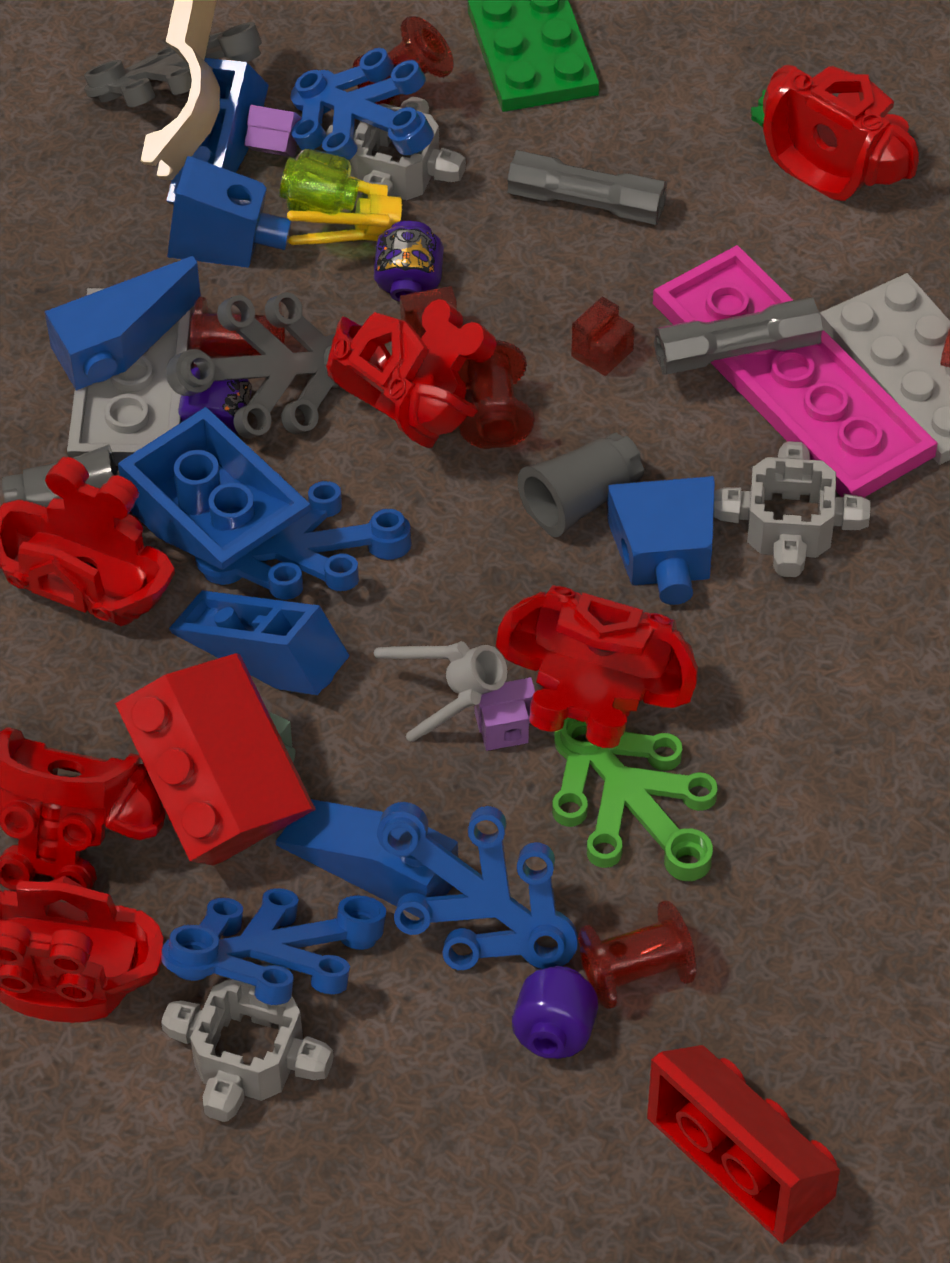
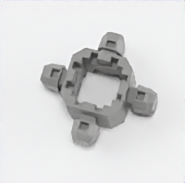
[326,96,466,200]
[713,441,870,577]
[161,962,334,1122]

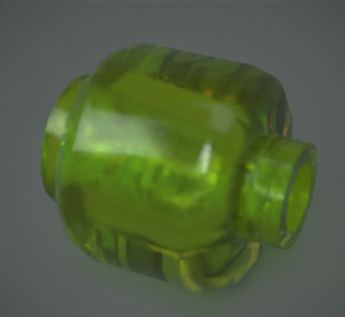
[279,149,360,216]

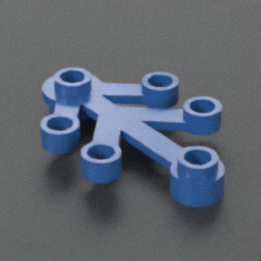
[290,48,434,164]
[195,481,412,600]
[377,802,578,970]
[161,888,386,1005]

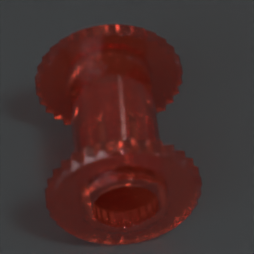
[353,16,454,107]
[190,297,285,367]
[458,340,535,449]
[579,900,697,1009]

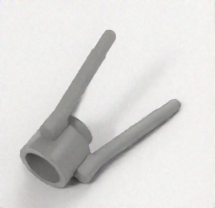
[374,641,507,742]

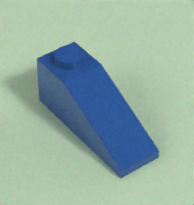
[167,58,269,204]
[45,256,201,390]
[169,590,350,695]
[276,799,458,919]

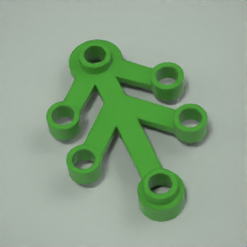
[552,718,718,881]

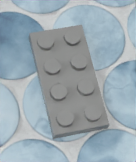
[820,273,950,465]
[67,288,194,466]

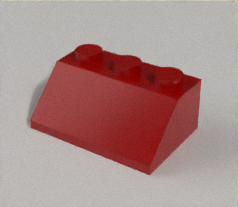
[115,653,316,866]
[647,1045,840,1244]

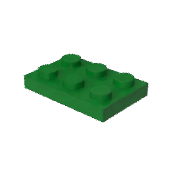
[467,0,599,112]

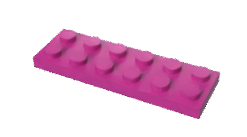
[653,245,938,497]

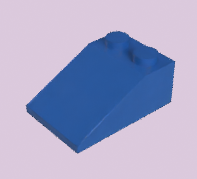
[118,407,311,570]

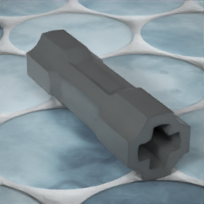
[507,150,667,225]
[654,297,823,375]

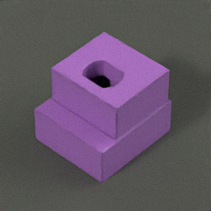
[245,105,302,158]
[475,677,535,751]

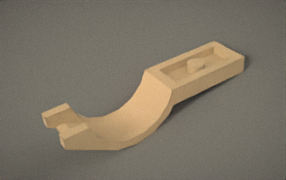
[141,0,220,180]

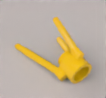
[287,164,402,245]

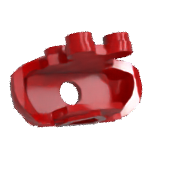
[763,65,919,201]
[326,299,496,448]
[0,457,175,626]
[496,585,698,748]
[0,727,166,901]
[0,876,164,1023]

